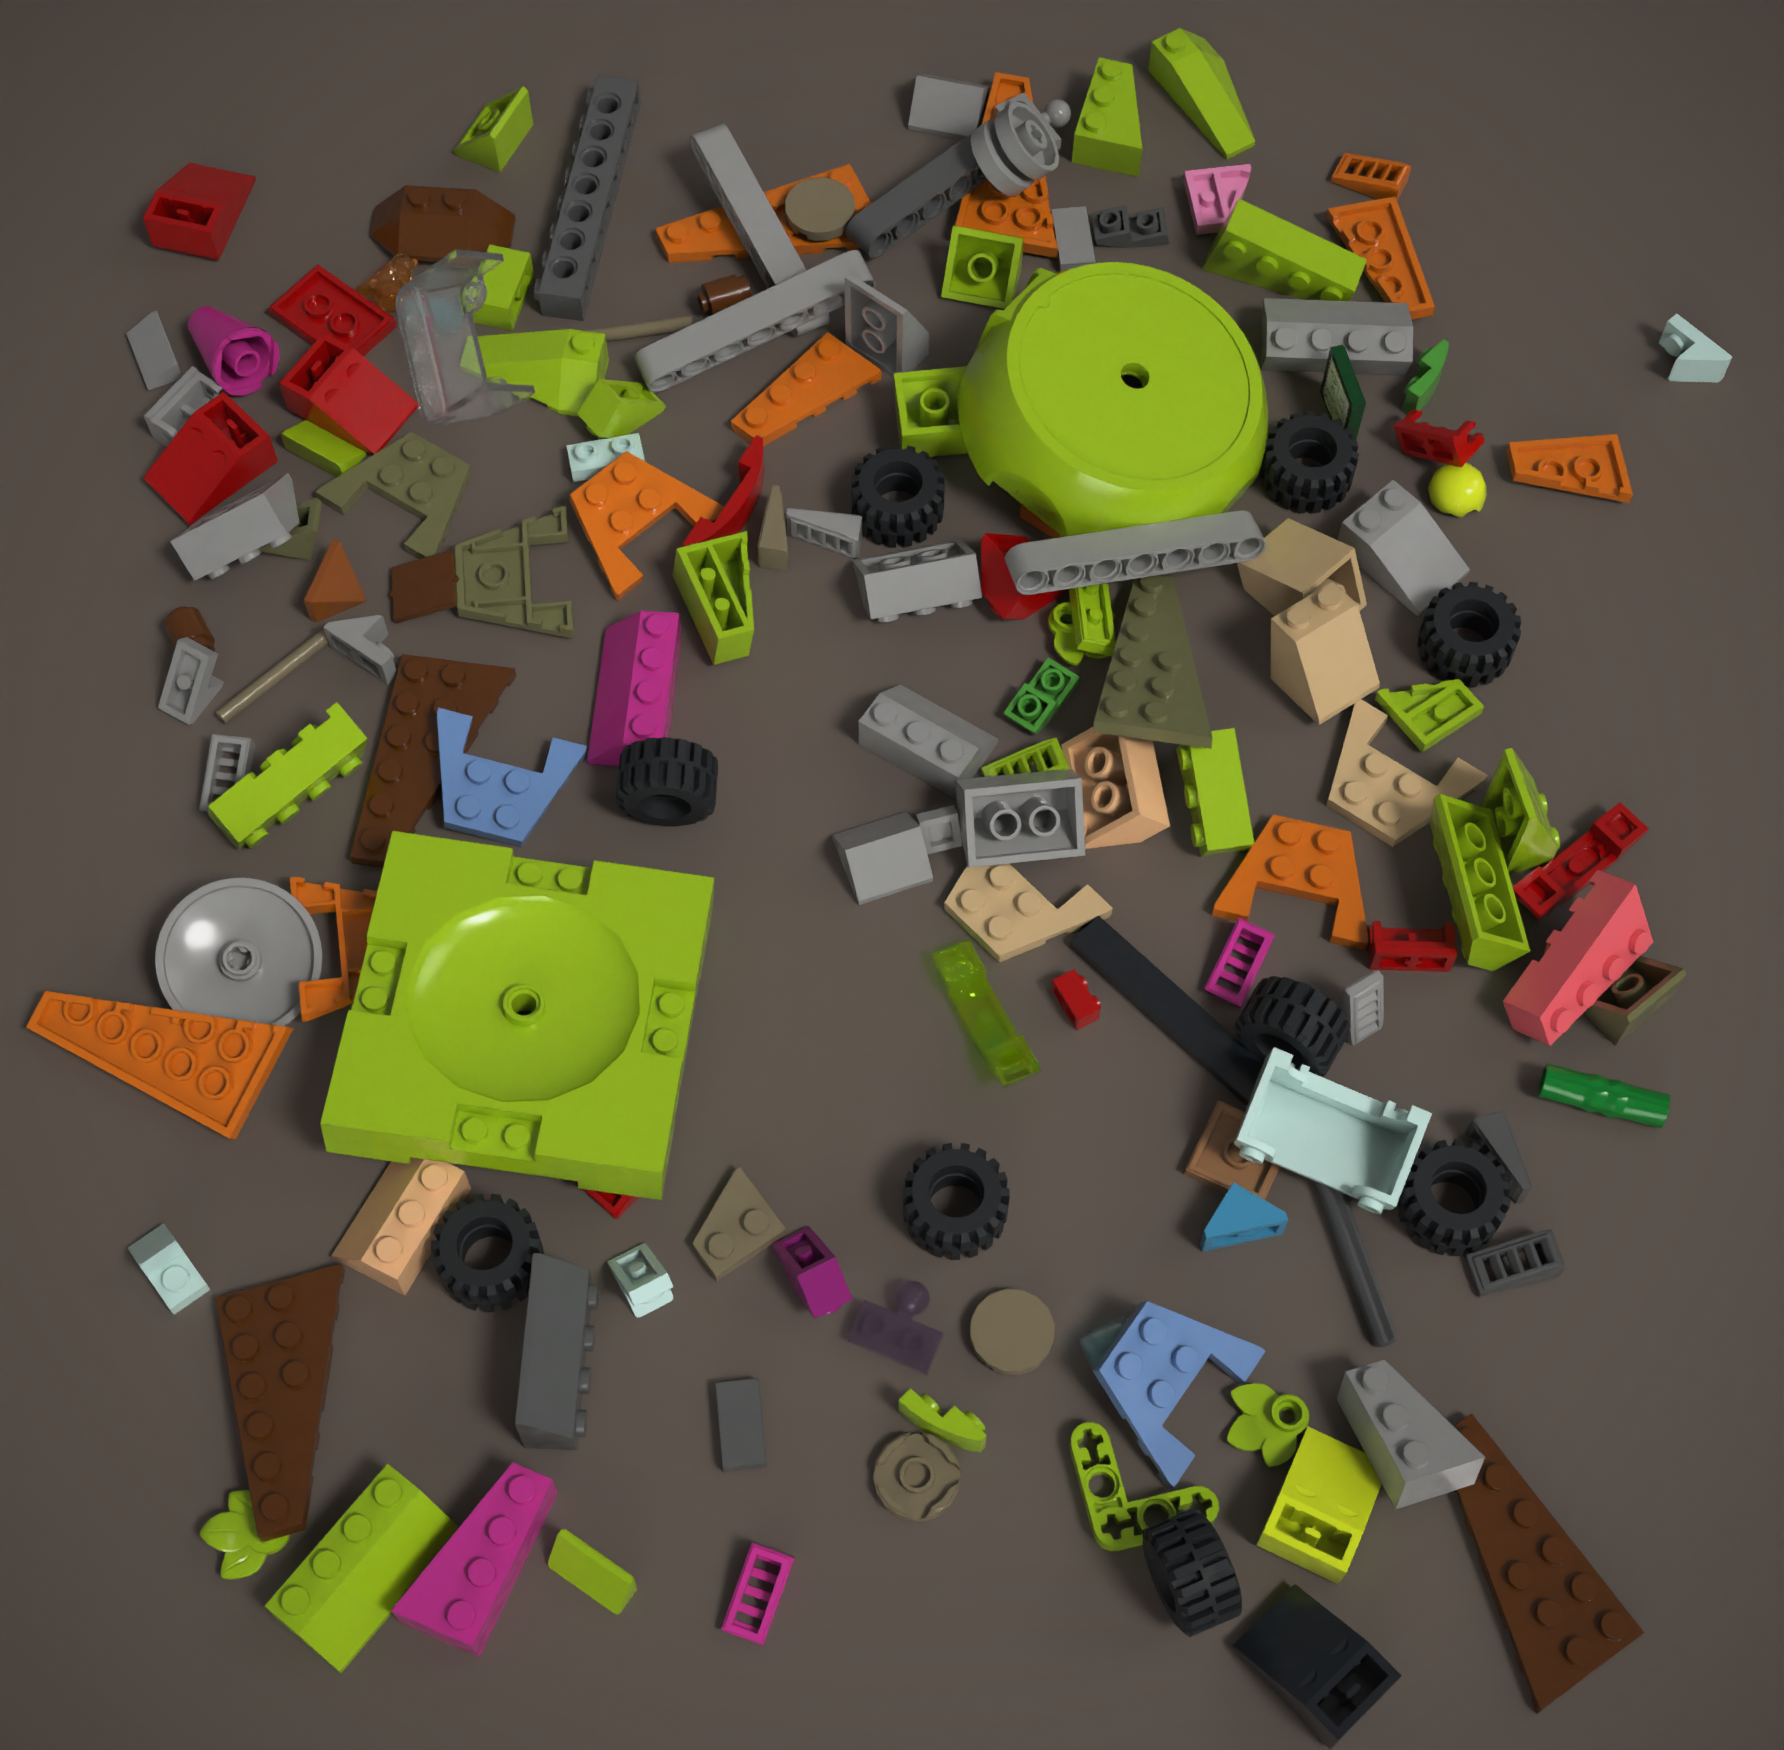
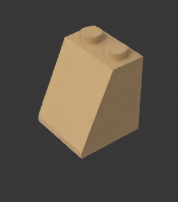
[1237,518,1367,616]
[1271,581,1380,725]

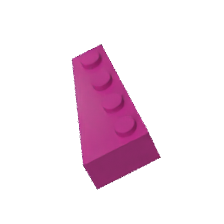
[391,1462,558,1658]

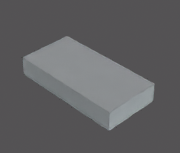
[1051,206,1096,271]

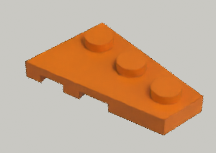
[1506,434,1633,503]

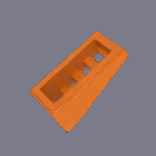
[1330,153,1412,201]

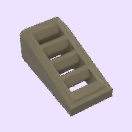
[757,485,789,571]

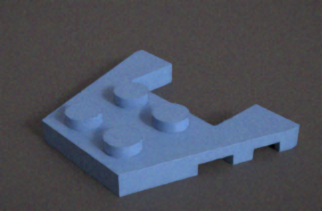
[436,708,587,847]
[1093,1301,1266,1487]

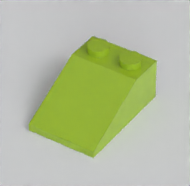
[1481,748,1560,874]

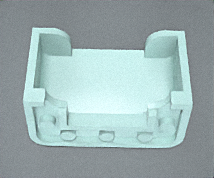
[1234,1047,1432,1214]

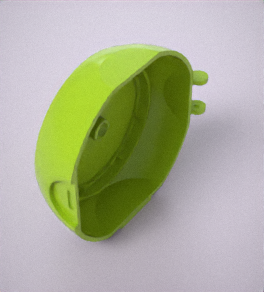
[958,262,1268,537]

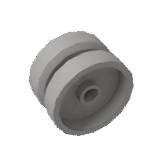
[971,101,1059,197]

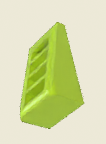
[981,737,1069,777]

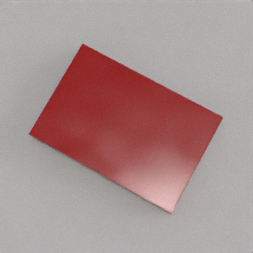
[268,264,397,357]

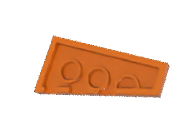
[1326,196,1435,320]
[731,332,882,447]

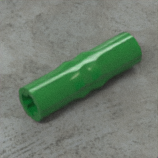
[1538,1063,1671,1128]

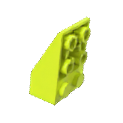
[1256,1426,1382,1585]

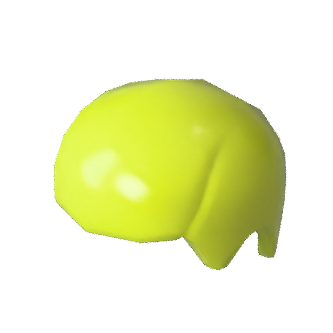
[1428,463,1487,518]

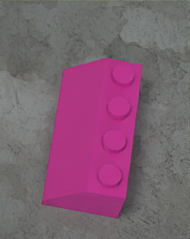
[587,610,682,767]

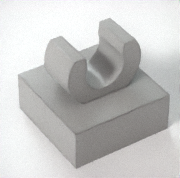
[916,805,962,854]

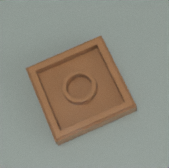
[1184,1100,1280,1200]

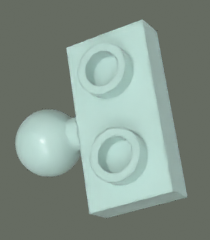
[566,433,645,482]

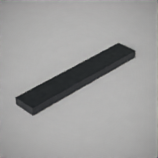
[1070,915,1263,1106]

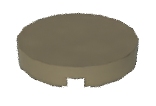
[785,177,855,241]
[970,1289,1055,1376]
[873,1433,961,1523]

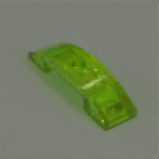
[932,939,1041,1088]

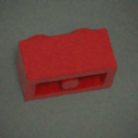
[1051,969,1101,1031]

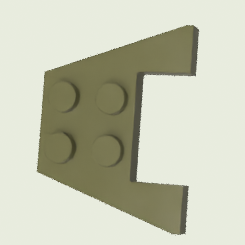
[315,431,472,559]
[455,506,575,638]

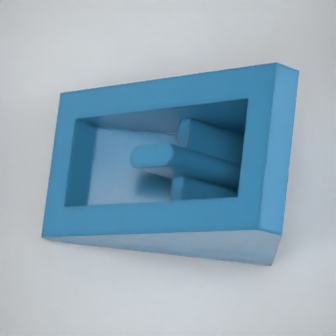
[1200,1182,1288,1252]

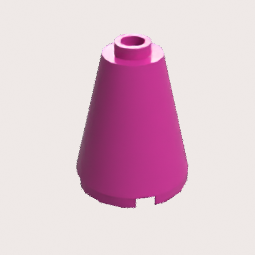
[188,306,280,396]

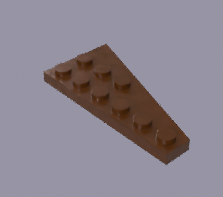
[350,654,516,868]
[215,1263,345,1542]
[1453,1413,1644,1714]

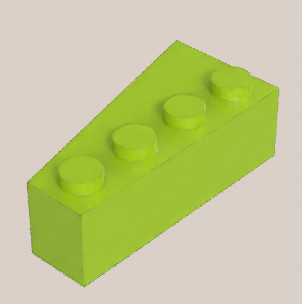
[1202,198,1367,301]
[208,702,368,851]

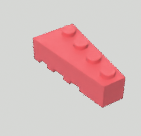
[1503,870,1653,1046]

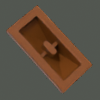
[304,539,367,622]

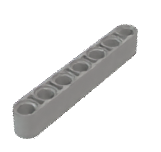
[690,123,830,337]
[634,250,875,393]
[1005,510,1266,595]

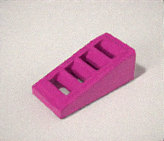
[1204,918,1275,1008]
[721,1542,796,1645]

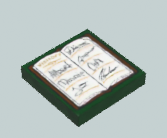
[1320,345,1366,440]

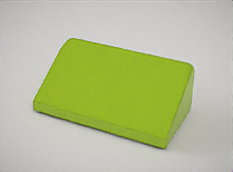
[281,420,366,477]
[548,1529,637,1615]

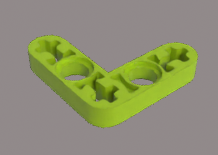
[1069,1422,1219,1551]

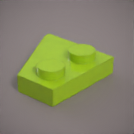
[1375,679,1484,753]

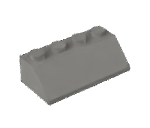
[1261,298,1413,375]

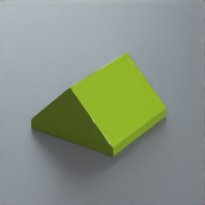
[453,86,534,173]
[941,225,1024,309]

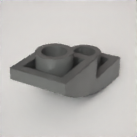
[1092,205,1169,248]

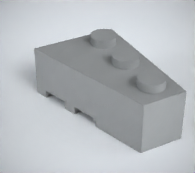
[1337,1360,1485,1509]

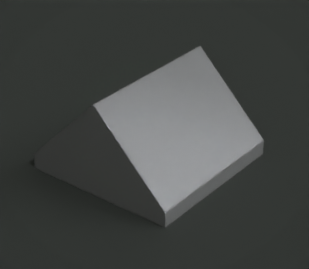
[908,74,990,140]
[832,812,933,905]

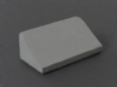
[126,310,182,390]

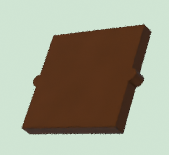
[389,550,459,623]

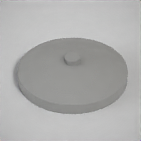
[155,878,323,1027]

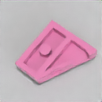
[1183,164,1251,235]

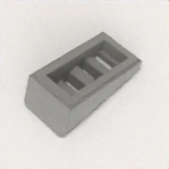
[786,508,862,559]
[199,734,256,812]
[1338,970,1384,1046]

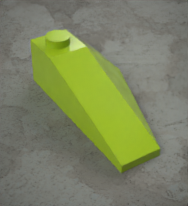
[1148,28,1255,160]
[460,329,609,417]

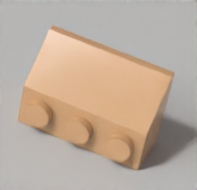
[1061,726,1170,849]
[331,1158,471,1296]

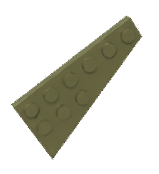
[1094,575,1212,749]

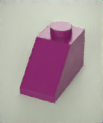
[771,1226,853,1319]

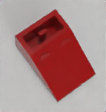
[143,162,256,260]
[279,333,419,455]
[143,391,278,525]

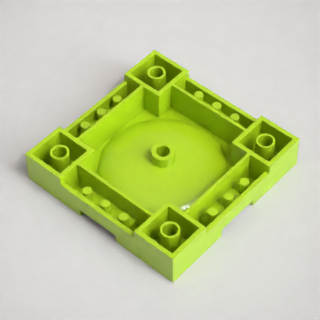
[320,831,714,1200]

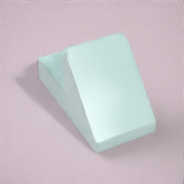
[1659,314,1732,383]
[128,1223,210,1315]
[607,1243,673,1318]

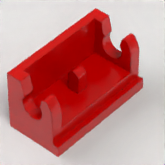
[1393,409,1485,467]
[1367,921,1457,972]

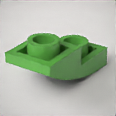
[1402,339,1449,414]
[1003,657,1081,736]

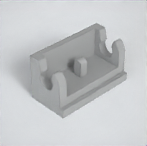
[144,366,222,446]

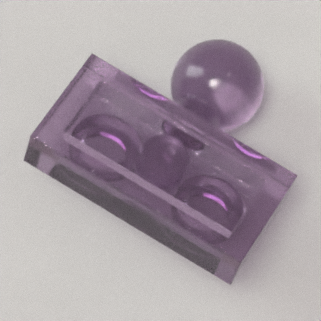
[848,1281,944,1375]

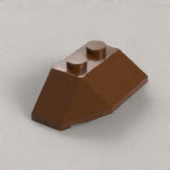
[371,185,516,264]

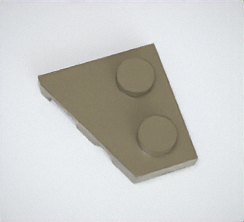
[692,1167,787,1281]

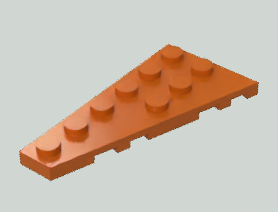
[955,72,1058,258]
[655,164,871,263]
[26,991,294,1140]

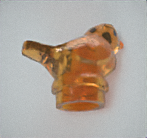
[355,253,418,313]

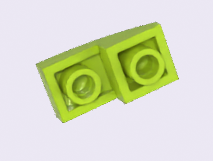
[898,1388,987,1453]

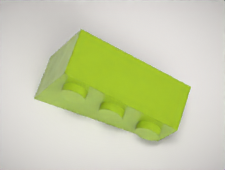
[1072,57,1142,177]
[672,531,754,665]
[1176,728,1254,857]

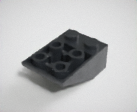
[1232,1584,1401,1750]

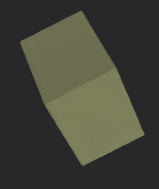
[259,498,322,561]

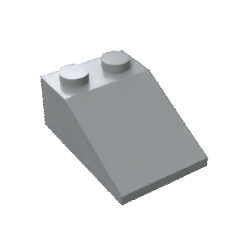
[845,273,929,376]
[1337,480,1470,617]

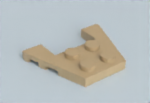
[1326,699,1488,847]
[944,864,1113,962]

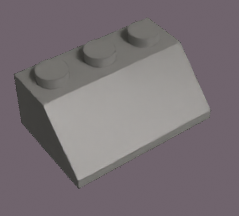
[170,473,300,581]
[852,539,982,622]
[858,684,998,799]
[955,769,1085,868]

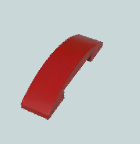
[682,435,765,547]
[1513,802,1649,919]

